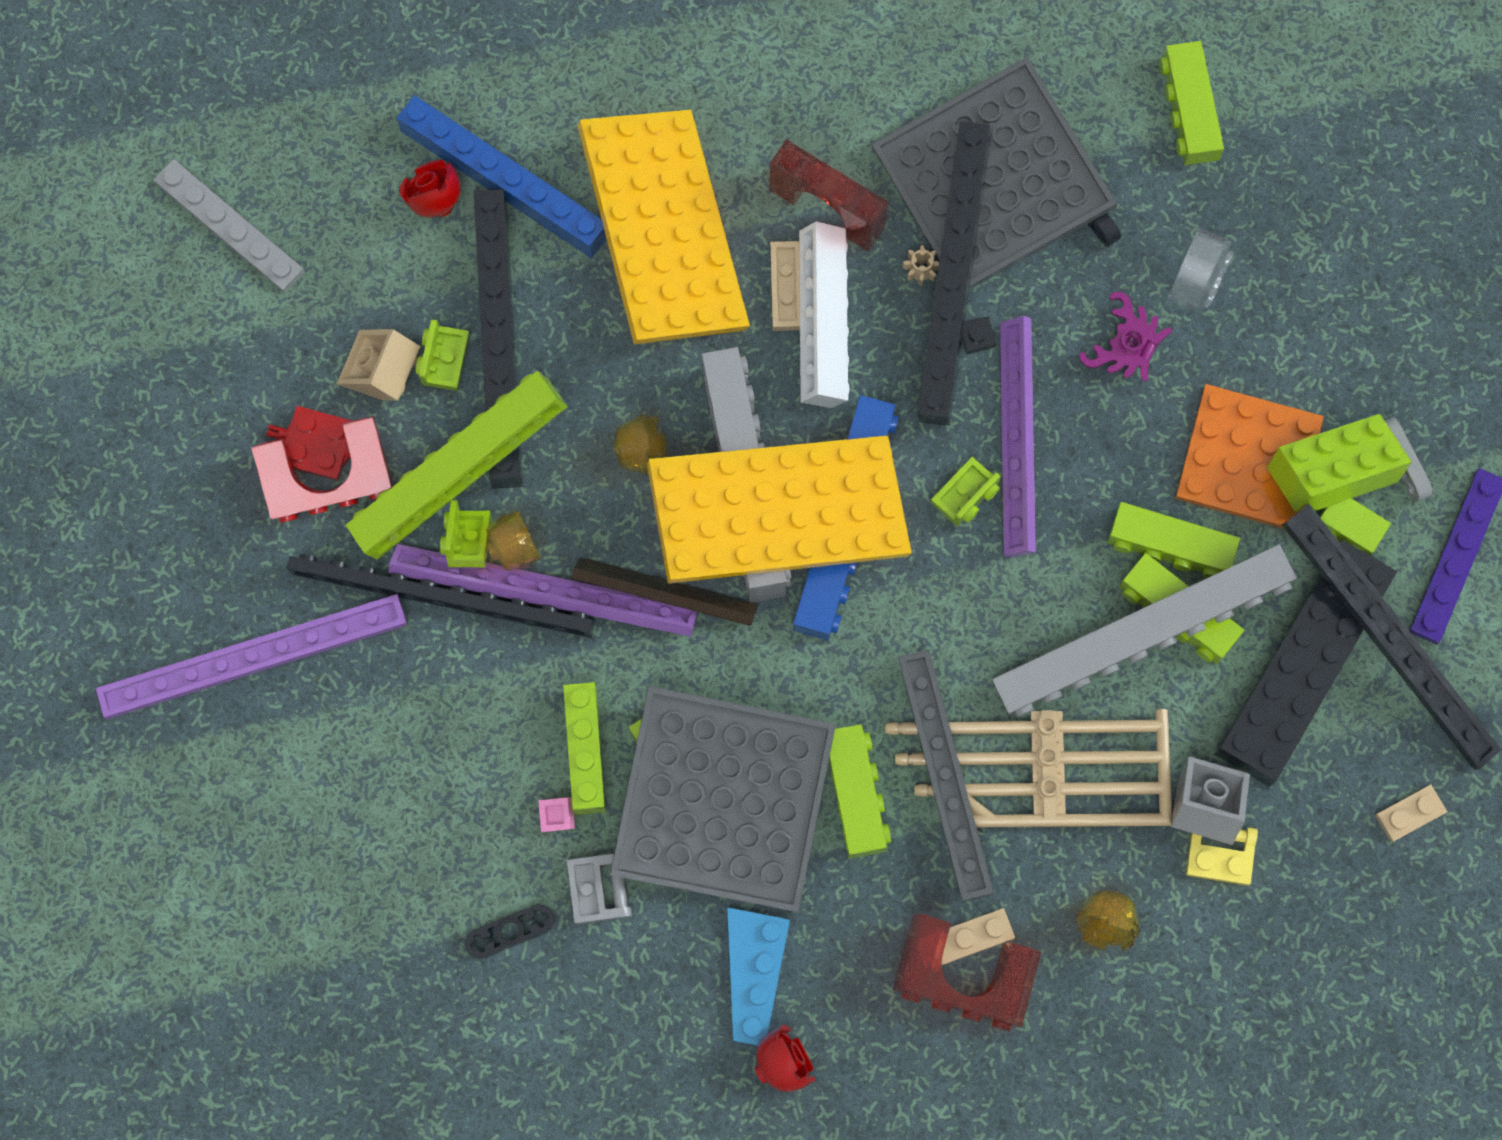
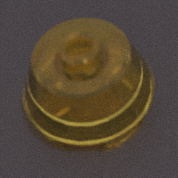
[614,414,667,475]
[486,510,541,570]
[1076,891,1140,951]

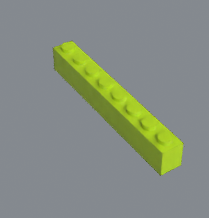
[346,371,568,560]

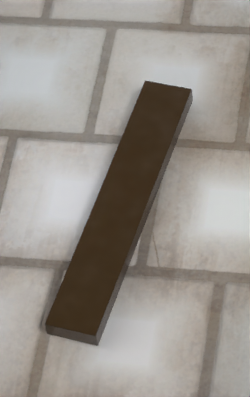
[572,557,759,626]

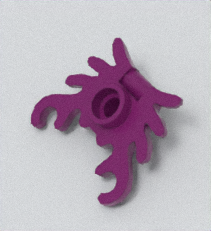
[1079,292,1172,382]

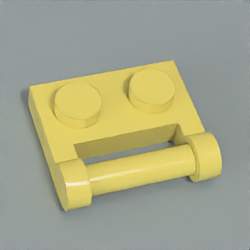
[1186,827,1258,886]

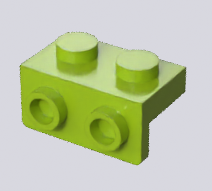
[416,319,470,391]
[930,457,1001,527]
[440,500,492,568]

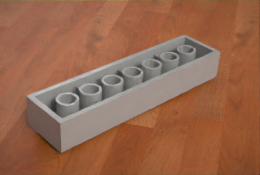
[702,347,791,603]

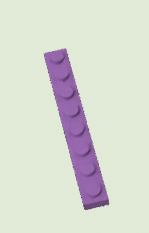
[1000,315,1036,558]

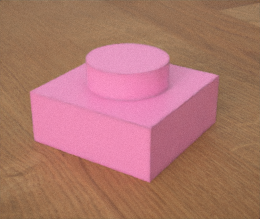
[538,797,575,832]

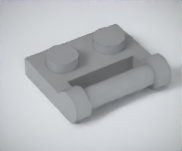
[567,854,632,925]

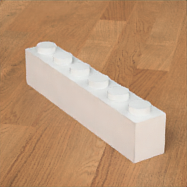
[799,222,850,408]

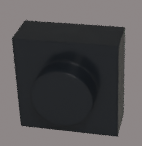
[962,317,996,355]

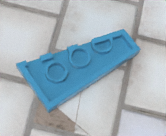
[727,907,790,1046]

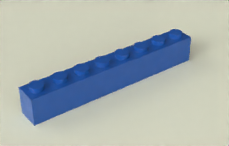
[397,95,607,259]
[793,395,899,641]

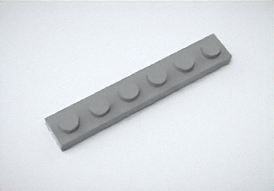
[153,159,305,293]

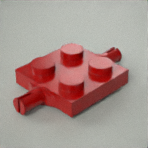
[266,406,351,481]

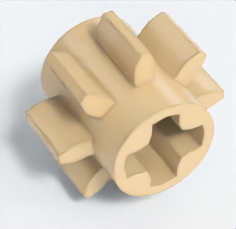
[903,245,939,286]

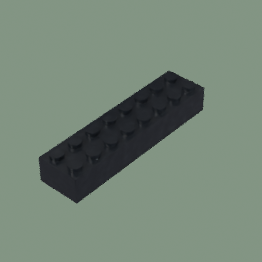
[1214,540,1398,787]

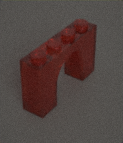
[769,139,888,252]
[893,914,1041,1032]

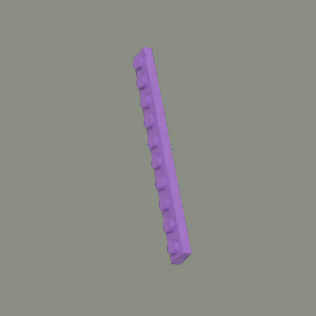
[389,544,698,637]
[96,594,408,720]

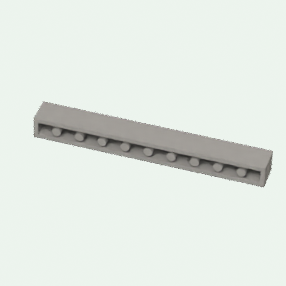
[992,544,1297,717]

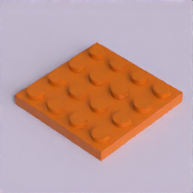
[1175,384,1324,529]

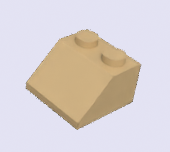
[337,329,421,401]

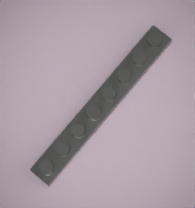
[898,649,994,902]

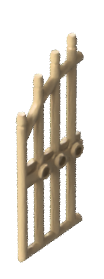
[885,709,1172,827]

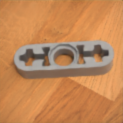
[1384,417,1433,502]

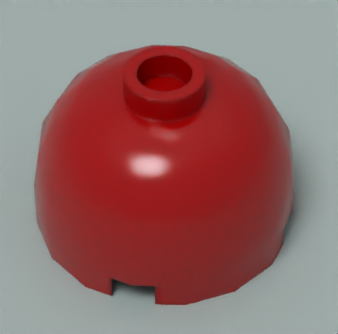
[399,160,461,218]
[754,1024,815,1092]

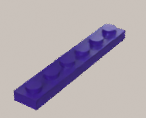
[1409,468,1502,645]

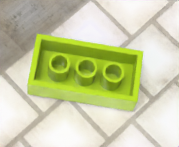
[1267,414,1412,512]

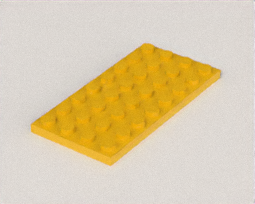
[577,110,750,344]
[647,436,912,583]

